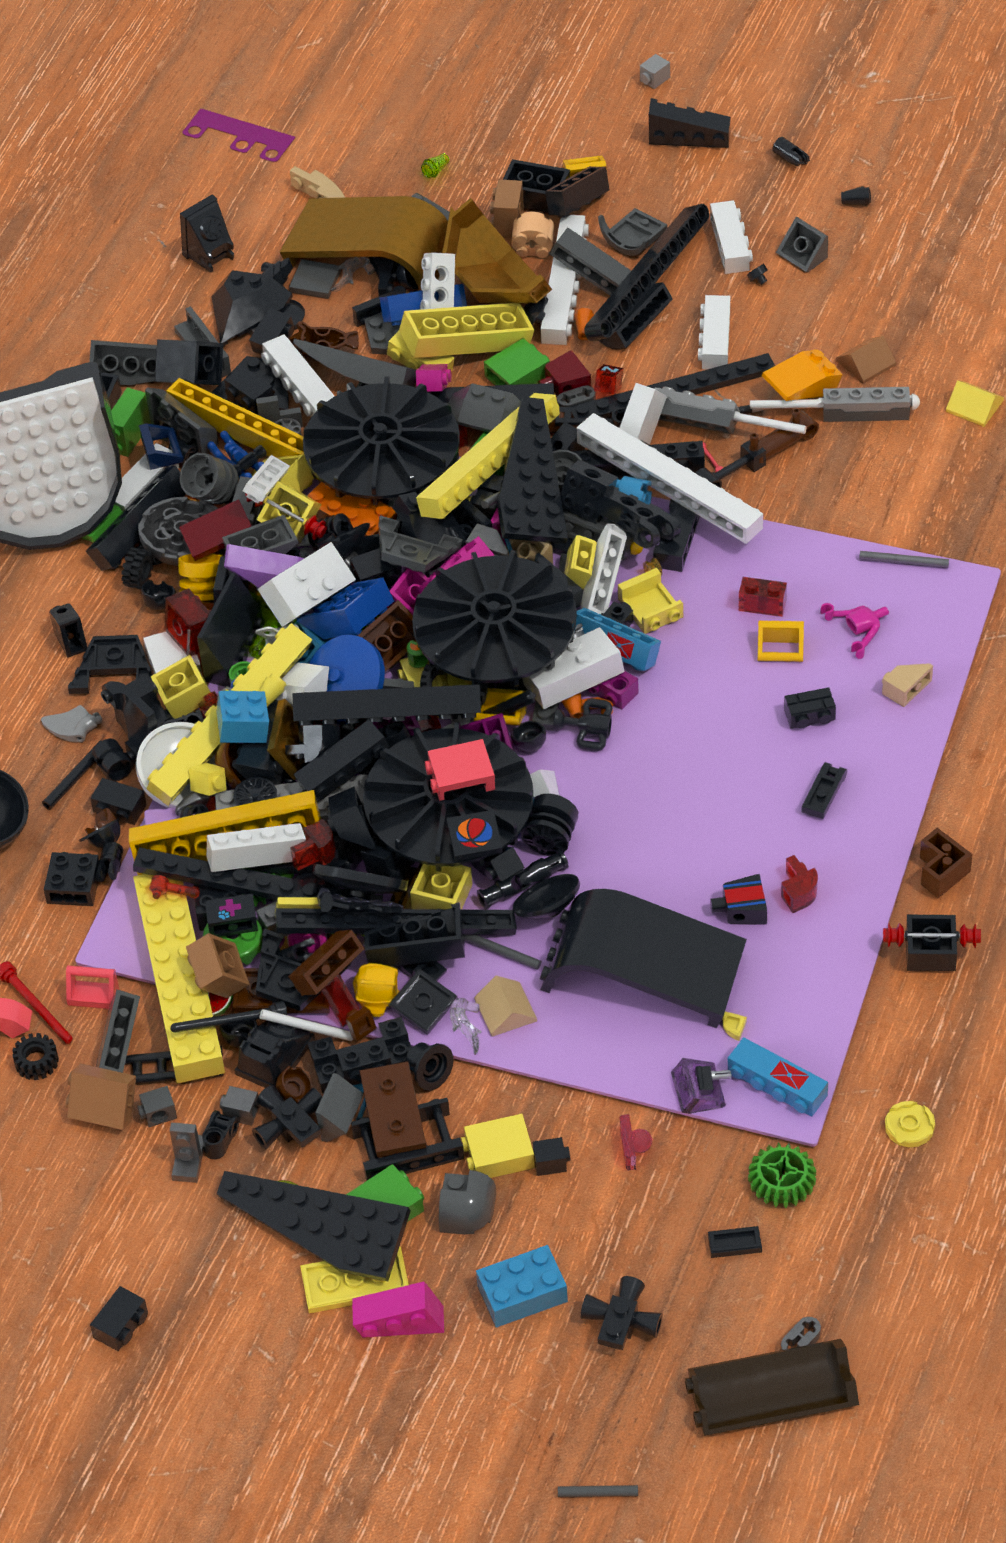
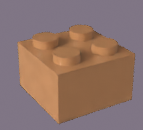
[490,180,524,239]
[186,933,250,998]

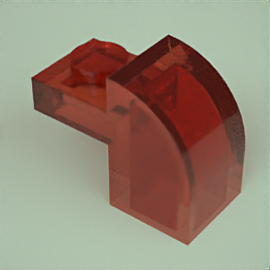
[290,819,336,870]
[781,855,818,913]

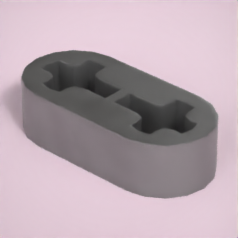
[781,1317,821,1350]

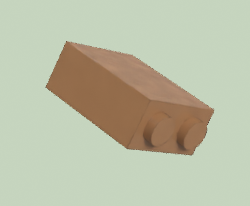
[65,1064,136,1130]

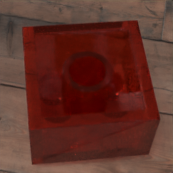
[164,588,211,656]

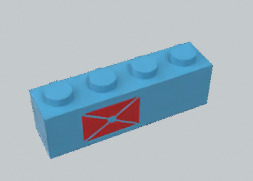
[576,608,661,671]
[728,1037,828,1117]

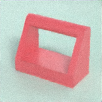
[66,965,120,1009]

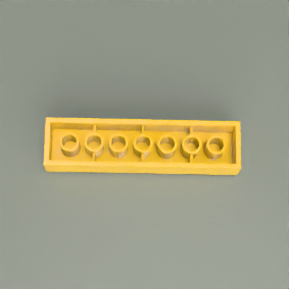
[129,790,325,875]

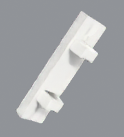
[243,455,290,503]

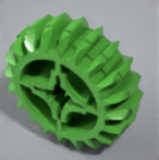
[748,1142,816,1208]

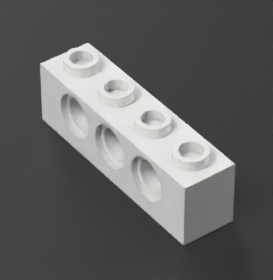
[420,253,455,310]

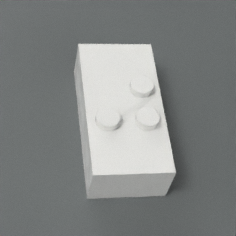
[257,542,356,627]
[522,627,625,709]

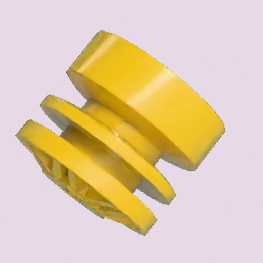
[178,553,223,601]

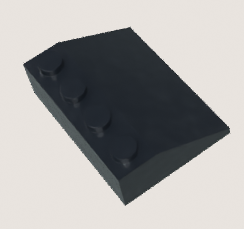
[197,572,265,688]

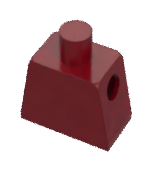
[538,350,591,396]

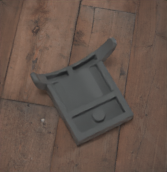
[598,208,667,256]

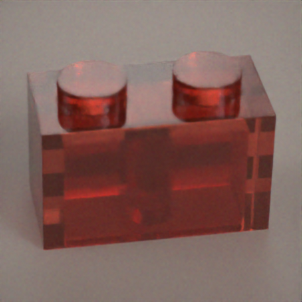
[739,577,787,617]

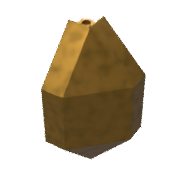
[443,198,552,303]

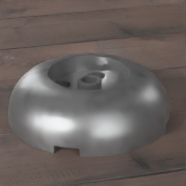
[138,497,218,566]

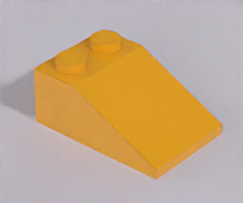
[762,349,843,401]

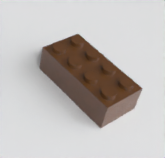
[357,600,416,674]

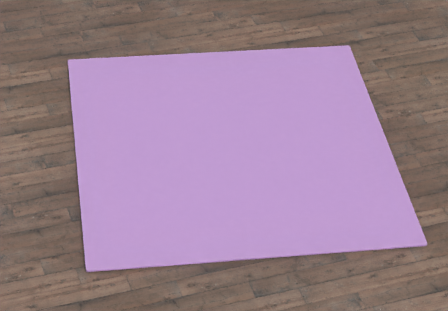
[75,457,1001,1147]

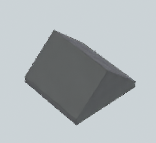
[776,217,828,272]
[315,1073,364,1142]

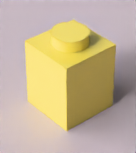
[189,763,227,796]

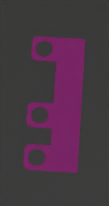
[183,109,295,162]

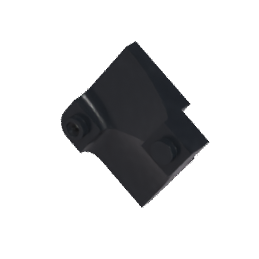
[392,492,473,556]
[101,681,158,765]

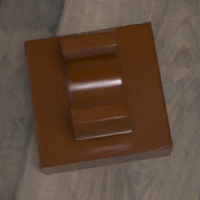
[346,1007,377,1041]

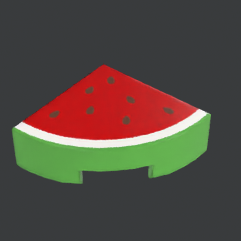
[209,992,233,1017]

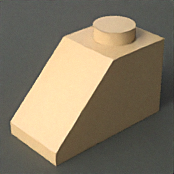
[882,663,933,707]

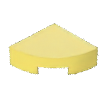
[722,1011,747,1041]

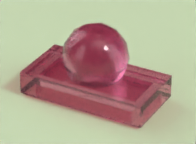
[619,1114,653,1171]

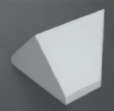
[530,770,559,797]

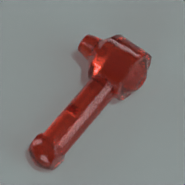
[149,875,200,899]

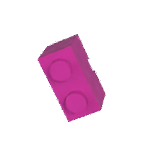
[416,364,452,392]

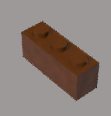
[288,930,365,996]

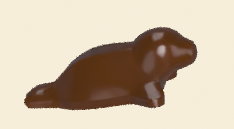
[288,321,359,357]

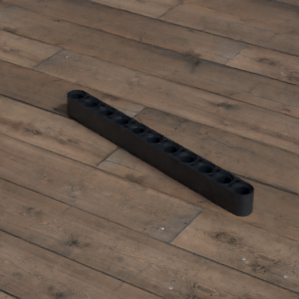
[584,204,709,341]

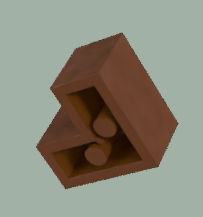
[920,827,972,898]

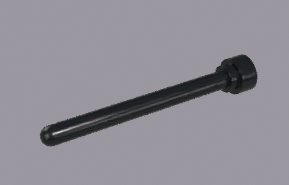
[170,1001,287,1033]

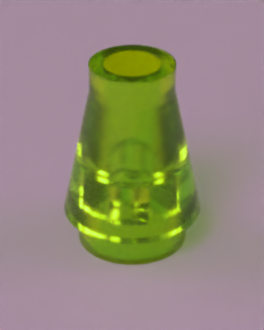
[421,153,449,178]

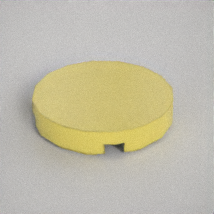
[885,1101,935,1147]

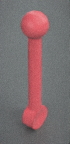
[703,442,723,473]

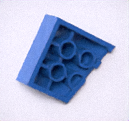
[296,578,394,639]

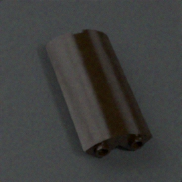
[685,1339,859,1436]

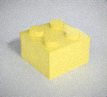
[151,655,214,719]
[410,864,473,909]

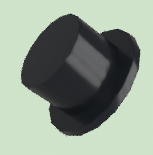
[405,1042,453,1091]

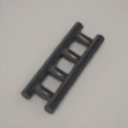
[125,1046,224,1084]

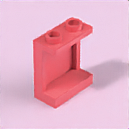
[425,739,495,801]

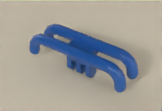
[207,431,264,479]

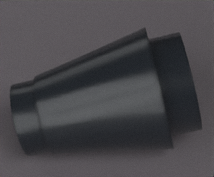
[841,186,871,206]

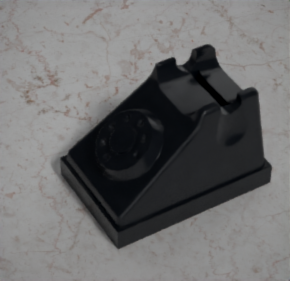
[180,194,234,272]
[235,1020,315,1088]

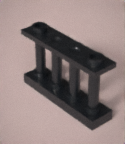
[351,1098,464,1181]

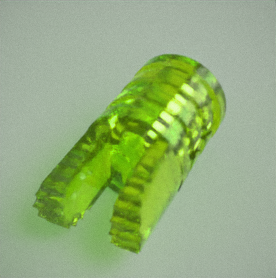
[249,618,278,659]

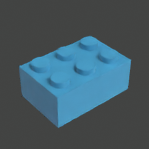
[476,1245,568,1328]

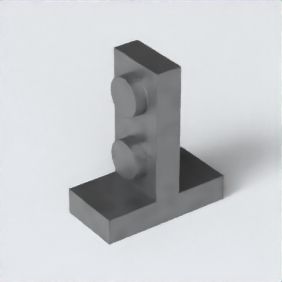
[170,1123,204,1183]

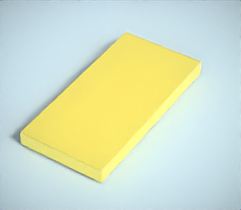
[300,1247,409,1313]

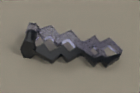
[317,887,403,913]

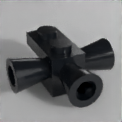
[252,1085,322,1149]
[580,1276,663,1350]

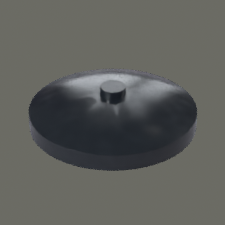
[312,864,409,898]

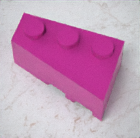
[352,1282,445,1338]

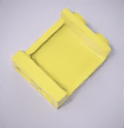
[618,568,683,634]

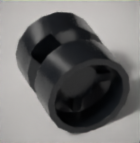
[92,738,133,782]

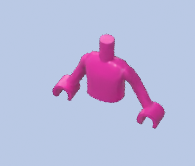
[820,603,889,659]

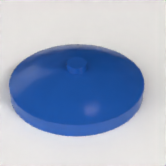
[308,635,385,725]

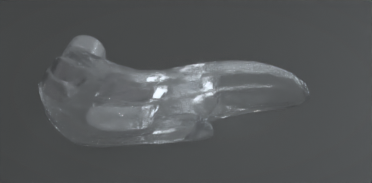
[331,257,375,292]
[450,998,482,1055]

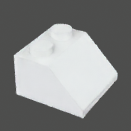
[275,663,329,707]

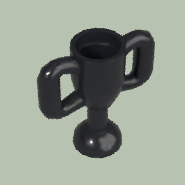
[553,698,613,751]

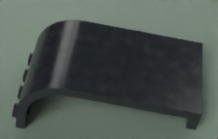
[539,889,747,1028]

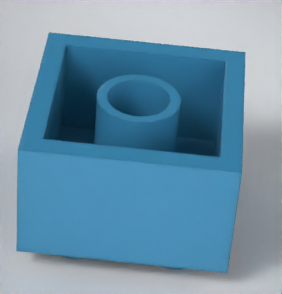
[216,690,269,743]

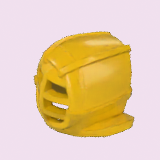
[352,963,400,1017]

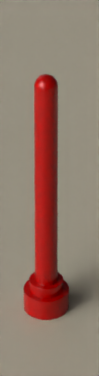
[0,961,73,1044]

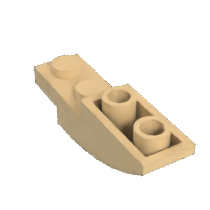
[290,166,345,198]

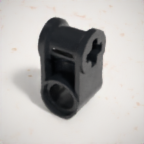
[202,1110,240,1160]

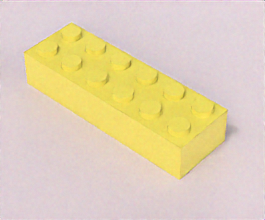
[399,303,534,358]

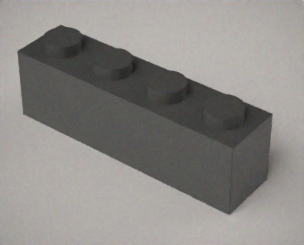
[550,227,631,296]
[96,990,140,1073]

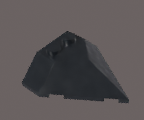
[211,270,293,346]

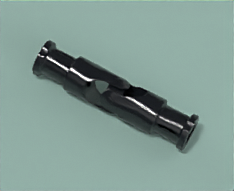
[477,849,569,909]

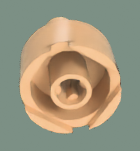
[511,212,554,258]

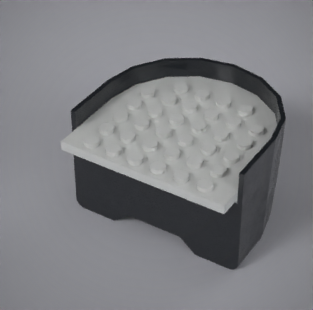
[0,362,122,550]

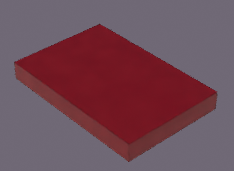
[179,499,251,561]

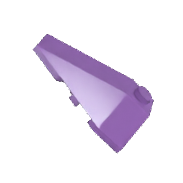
[224,544,305,589]

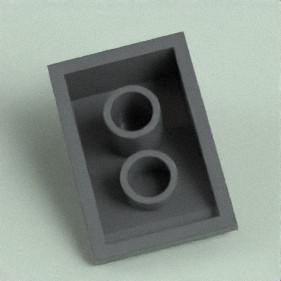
[222,515,299,582]

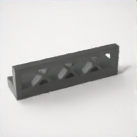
[174,306,231,378]

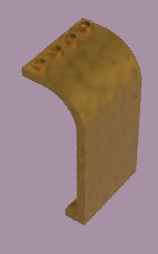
[280,196,448,290]

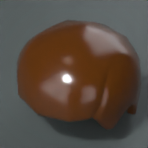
[276,1066,313,1103]

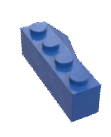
[380,284,467,326]

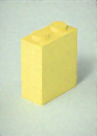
[461,1114,535,1178]

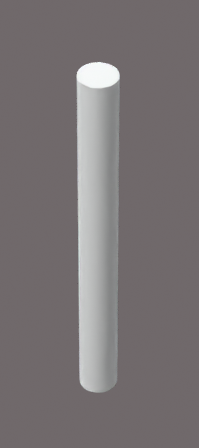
[259,1009,353,1041]

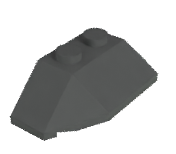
[449,383,521,432]

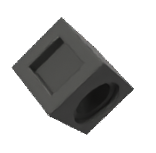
[137,1086,177,1127]

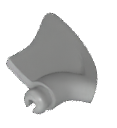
[41,705,103,742]

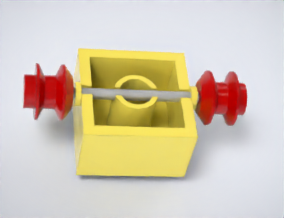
[245,481,327,543]

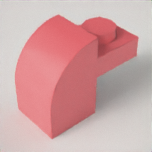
[0,998,32,1039]

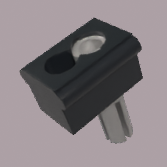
[694,1066,732,1096]

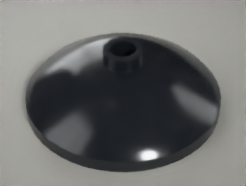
[513,874,580,919]

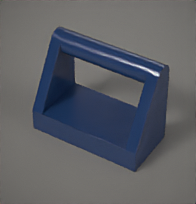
[139,423,183,470]

